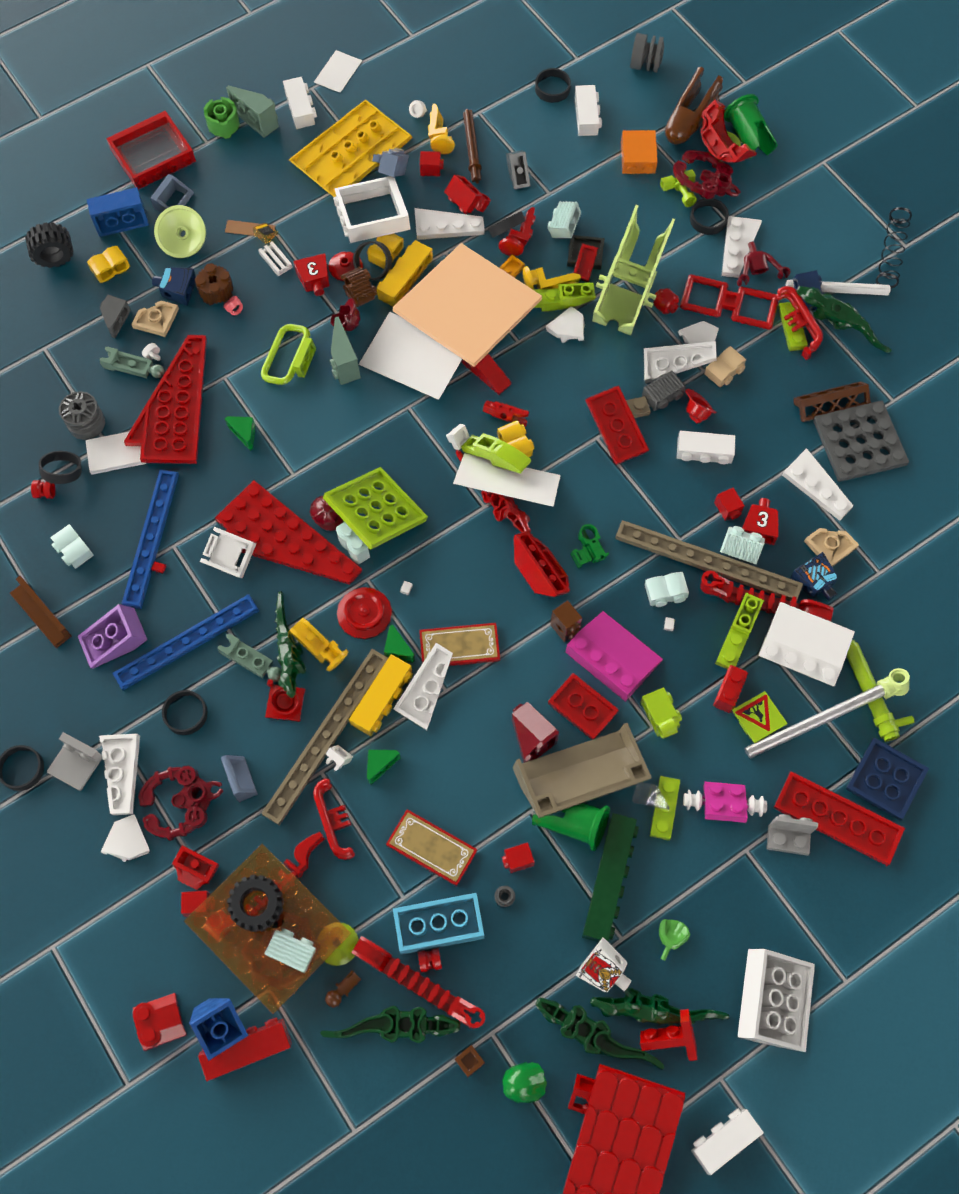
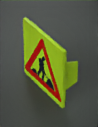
[732,691,788,743]

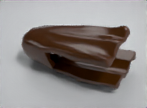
[665,67,723,145]

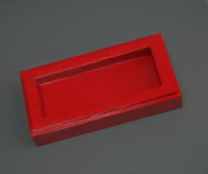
[574,243,599,282]

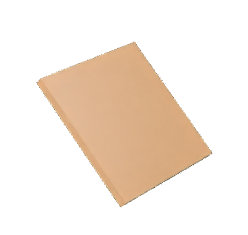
[393,243,542,367]

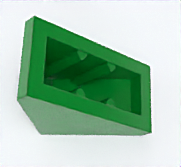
[224,416,256,451]
[384,624,415,663]
[367,750,401,785]

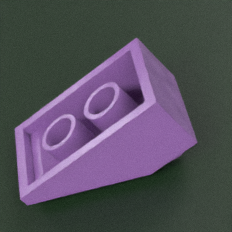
[78,604,148,669]

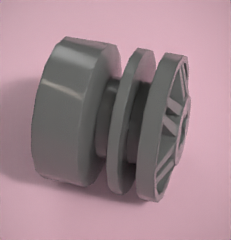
[630,33,665,73]
[59,391,105,440]

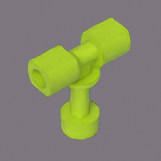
[660,169,697,207]

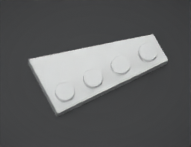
[414,208,485,240]
[721,216,762,278]
[644,341,717,384]
[782,448,853,521]
[393,643,453,731]
[99,734,140,815]

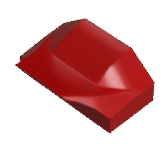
[172,845,219,890]

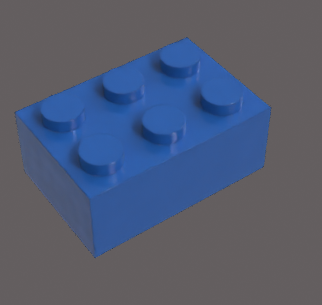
[86,187,149,237]

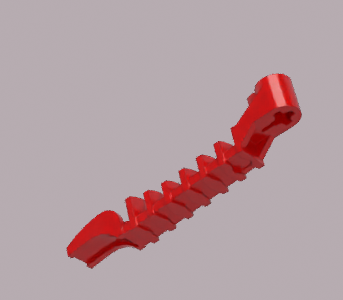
[700,571,834,622]
[203,832,325,942]
[351,936,485,1029]

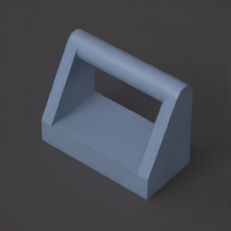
[150,174,194,212]
[221,755,258,802]

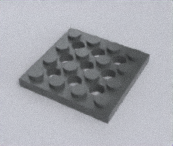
[813,400,909,482]

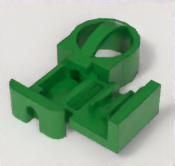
[570,524,609,569]

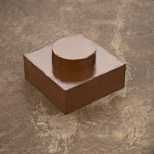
[454,1045,485,1077]

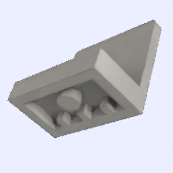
[47,732,102,791]
[767,814,818,856]

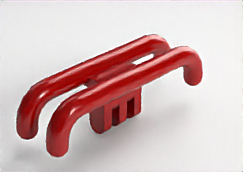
[775,286,823,353]
[313,778,355,860]

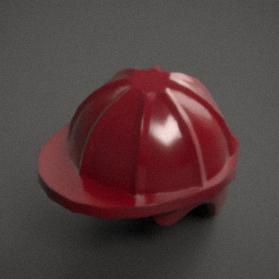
[330,298,360,331]
[310,495,343,531]

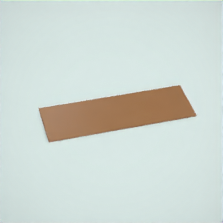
[225,220,276,238]

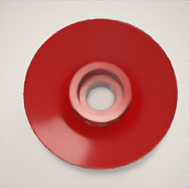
[328,252,363,281]

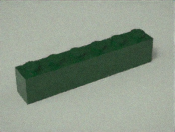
[582,813,639,942]

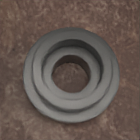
[495,886,515,907]

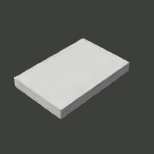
[86,432,146,475]

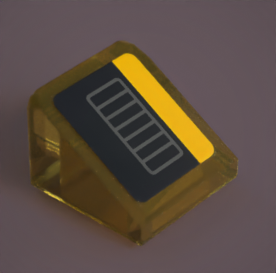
[253,223,278,244]

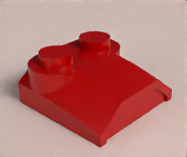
[133,993,187,1051]

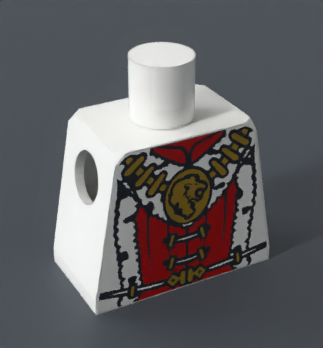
[576,938,632,992]

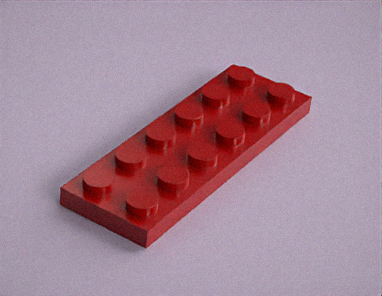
[773,771,905,866]

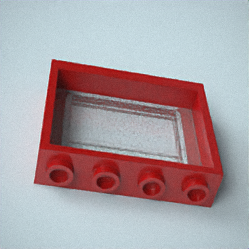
[106,111,196,189]

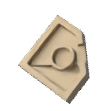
[132,301,179,337]
[804,528,859,567]

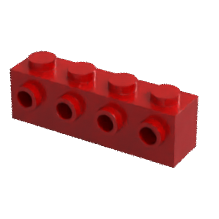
[198,1017,292,1082]

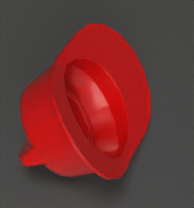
[685,389,717,424]

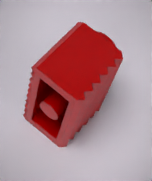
[713,665,748,713]

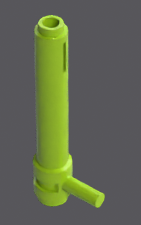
[846,640,914,742]

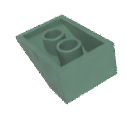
[226,85,279,138]
[329,317,361,385]

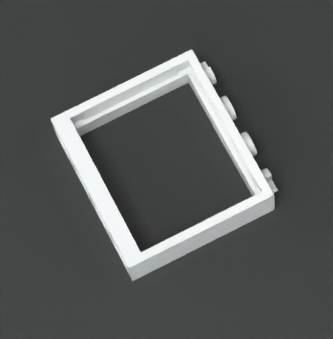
[333,176,410,243]

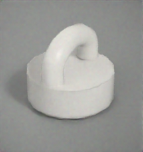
[409,100,427,118]
[142,343,161,361]

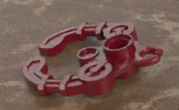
[673,150,741,199]
[138,766,223,841]

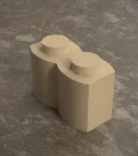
[705,346,746,387]

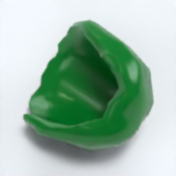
[502,1062,547,1103]

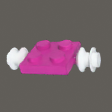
[683,781,767,823]

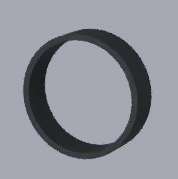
[535,68,571,103]
[690,198,729,235]
[488,211,526,238]
[353,241,392,280]
[39,450,82,484]
[162,690,208,735]
[0,745,44,791]

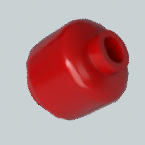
[653,288,679,315]

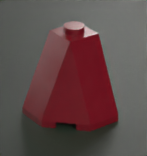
[512,702,559,763]

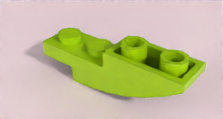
[532,283,596,312]
[461,433,531,474]
[715,593,764,669]

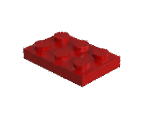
[548,673,619,740]

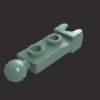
[100,347,165,378]
[218,634,282,682]

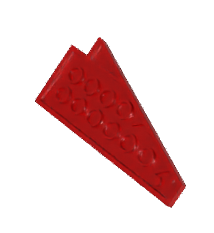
[124,335,207,464]
[215,480,362,585]

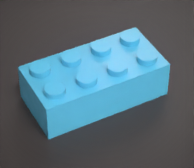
[393,893,484,955]

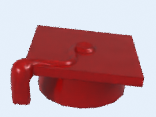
[265,679,305,722]

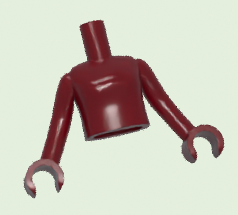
[737,241,791,286]

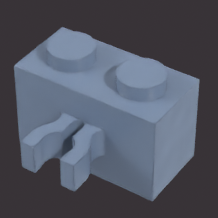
[372,148,409,177]

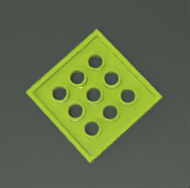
[323,467,428,550]

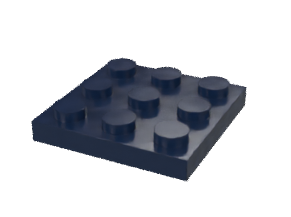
[845,737,929,821]

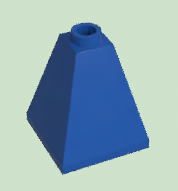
[189,998,248,1060]

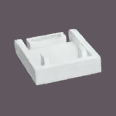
[200,527,256,578]

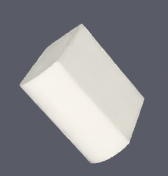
[400,581,413,595]
[664,617,675,631]

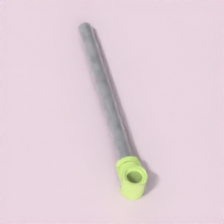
[745,668,910,759]

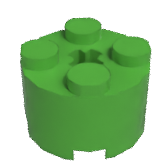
[204,97,240,139]

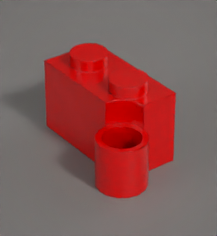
[444,175,491,214]

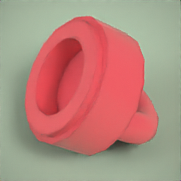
[224,296,243,316]

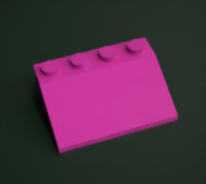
[566,611,663,702]

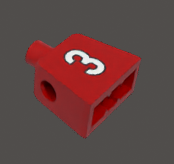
[293,253,329,296]
[742,498,778,545]

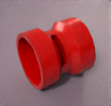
[31,480,56,499]
[418,947,442,973]

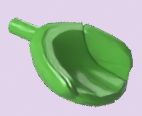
[659,919,691,961]

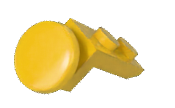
[428,104,455,154]
[523,266,581,289]
[289,618,349,671]

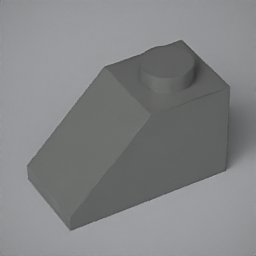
[506,150,530,189]
[100,295,131,338]

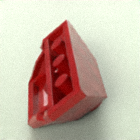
[514,531,570,597]

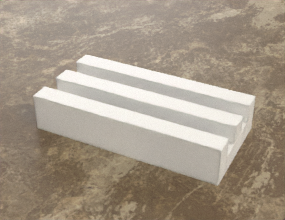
[258,241,292,276]

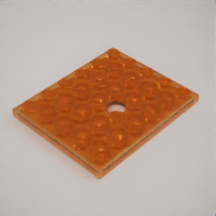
[184,844,351,1014]

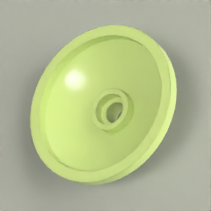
[154,205,206,258]

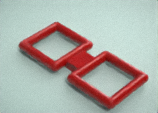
[680,274,779,330]

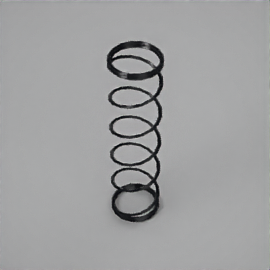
[876,207,912,289]

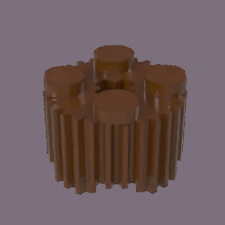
[195,263,233,306]
[340,267,378,308]

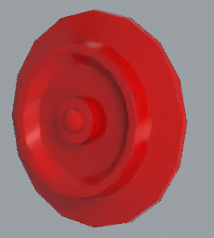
[337,587,392,639]

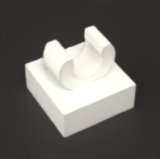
[446,424,470,450]
[326,745,353,771]

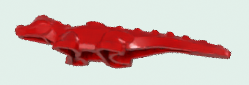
[456,450,531,533]

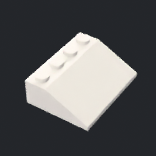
[758,602,855,686]
[738,949,815,1052]

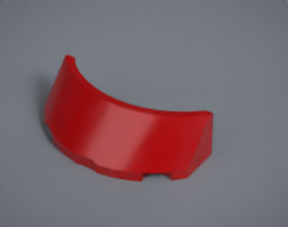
[700,100,757,163]

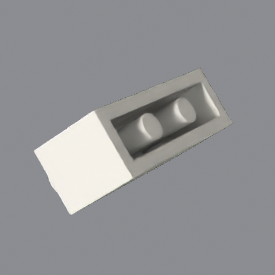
[283,77,317,129]
[575,85,602,136]
[677,431,735,464]
[691,1108,764,1175]

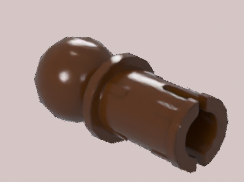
[325,970,361,1008]

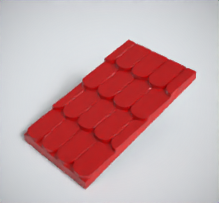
[562,1064,685,1194]

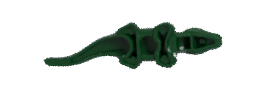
[796,286,892,353]
[275,591,307,698]
[590,988,730,1026]
[535,997,664,1070]
[320,1005,461,1043]

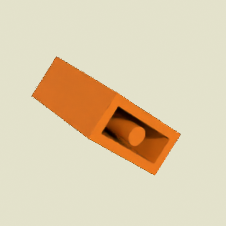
[621,130,657,174]

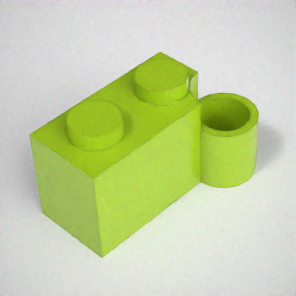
[640,687,682,739]

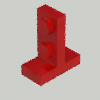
[640,1009,698,1061]

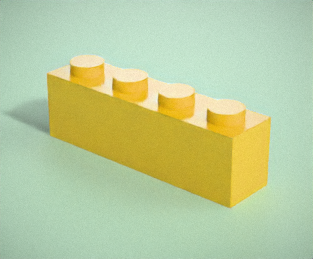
[376,240,433,307]
[349,654,413,736]

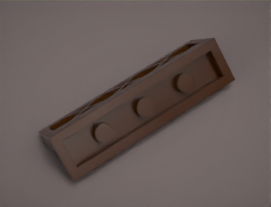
[793,381,871,422]
[10,576,72,648]

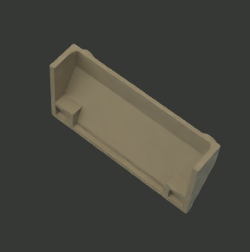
[512,723,652,818]

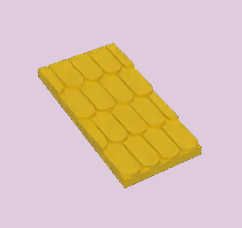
[289,99,413,197]

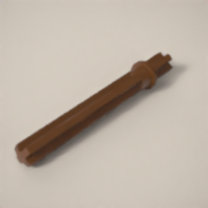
[463,109,482,184]

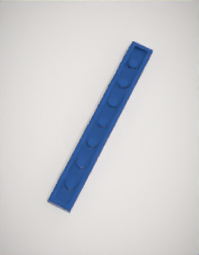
[122,470,179,609]
[113,594,259,691]

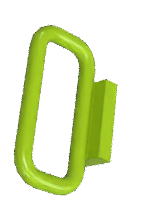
[261,324,316,385]

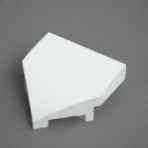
[546,307,585,343]
[678,321,719,344]
[101,814,150,862]

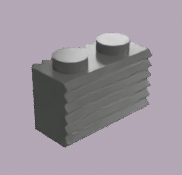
[642,370,685,411]

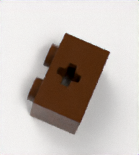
[550,600,582,642]

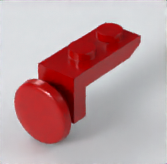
[499,207,536,256]

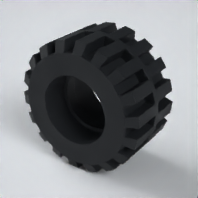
[25,222,74,268]
[227,875,284,932]

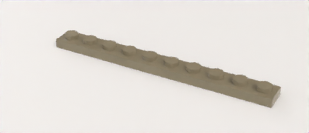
[615,520,803,602]
[261,649,388,826]

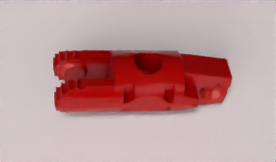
[483,400,529,427]

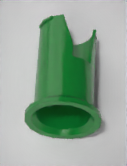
[724,94,778,159]
[532,803,610,851]

